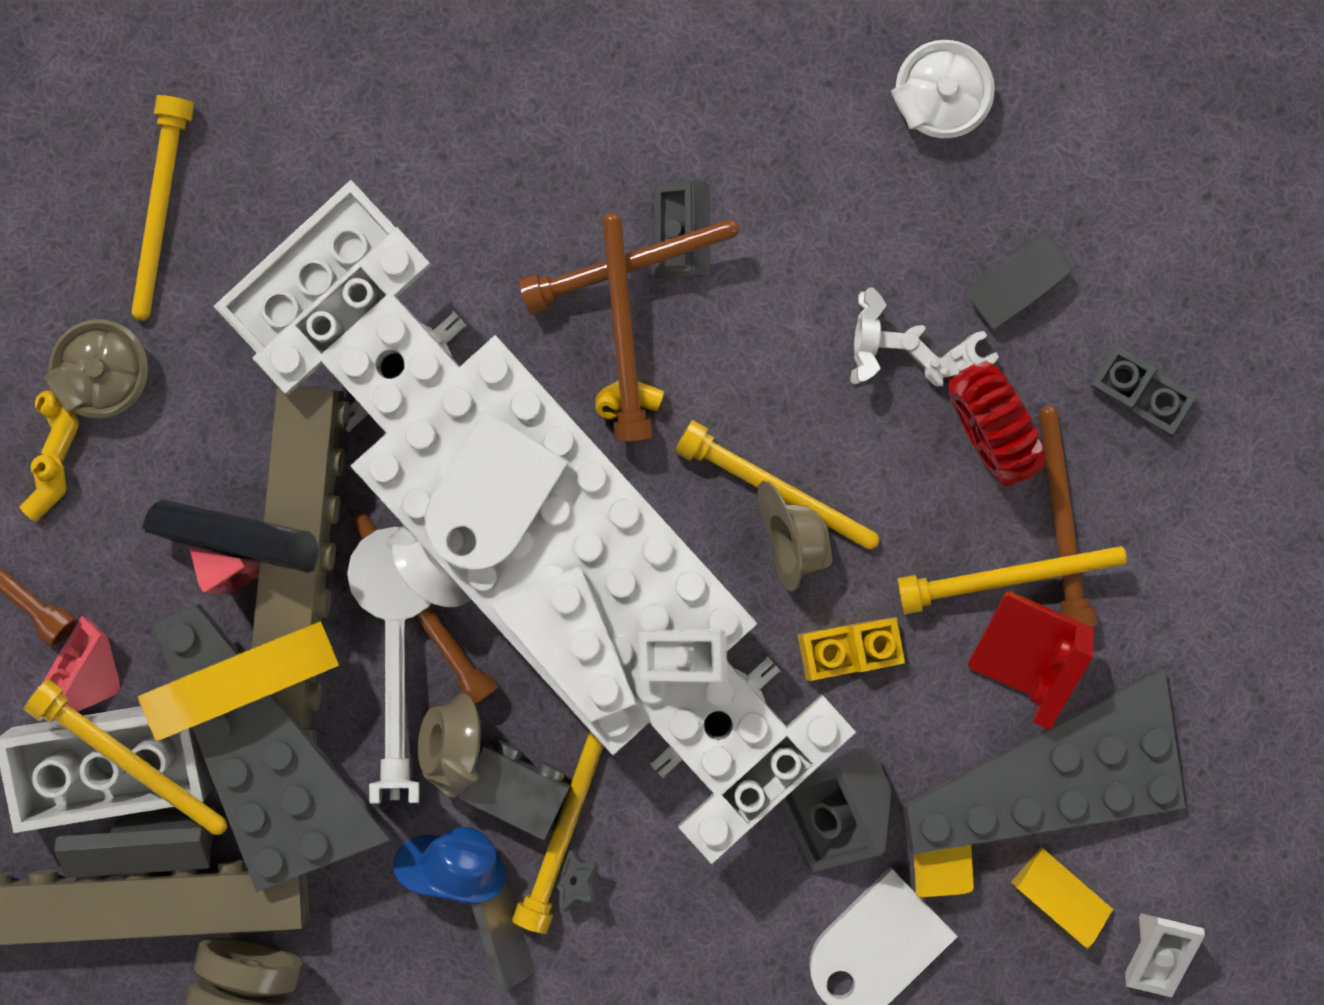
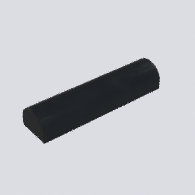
[142,500,318,573]

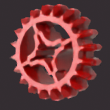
[949,361,1045,487]

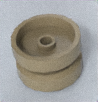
[184,937,303,1005]

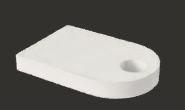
[425,410,569,569]
[809,867,958,1005]

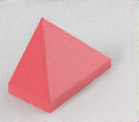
[189,546,260,595]
[42,616,121,712]

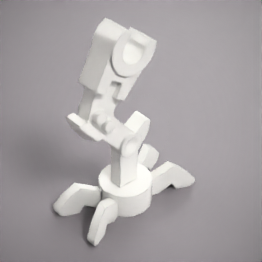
[850,287,999,387]

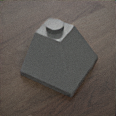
[780,746,892,873]

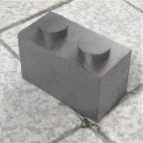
[458,740,571,840]

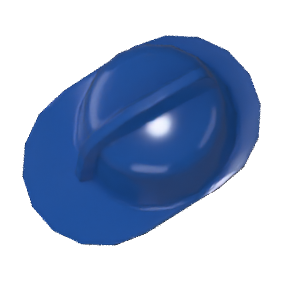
[393,827,506,904]

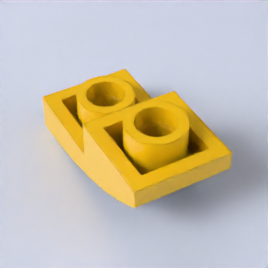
[797,617,905,681]

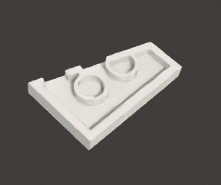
[488,566,636,723]

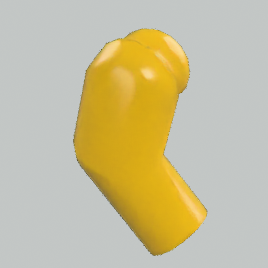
[595,380,665,419]
[35,390,79,462]
[19,455,67,522]

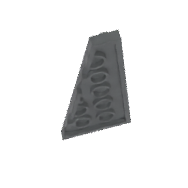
[152,605,393,892]
[903,668,1186,854]

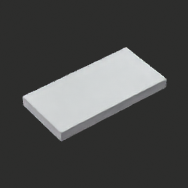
[214,180,395,353]

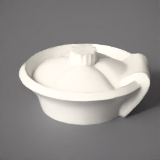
[890,40,995,138]
[386,525,471,607]

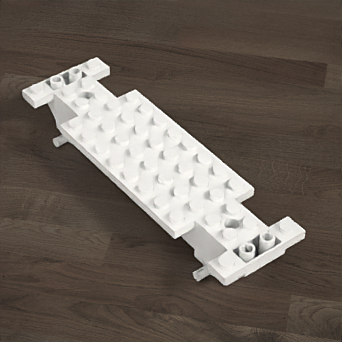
[252,227,856,864]

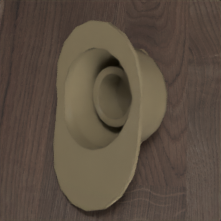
[757,481,832,592]

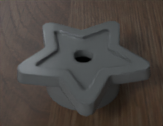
[554,850,599,912]

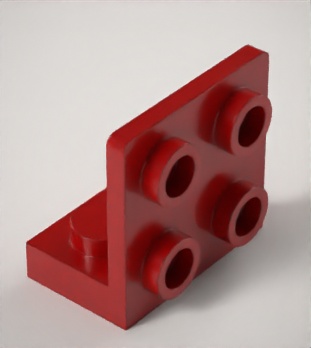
[968,591,1094,730]

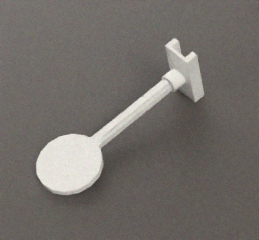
[347,527,431,803]

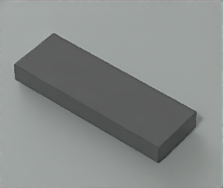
[54,827,211,878]

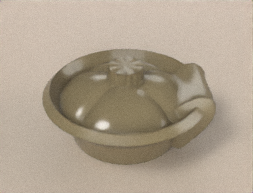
[43,319,148,418]
[418,693,481,798]

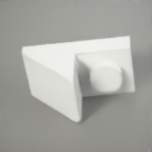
[639,628,728,682]
[1125,913,1205,997]

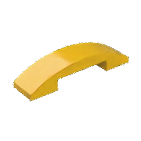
[137,621,339,741]

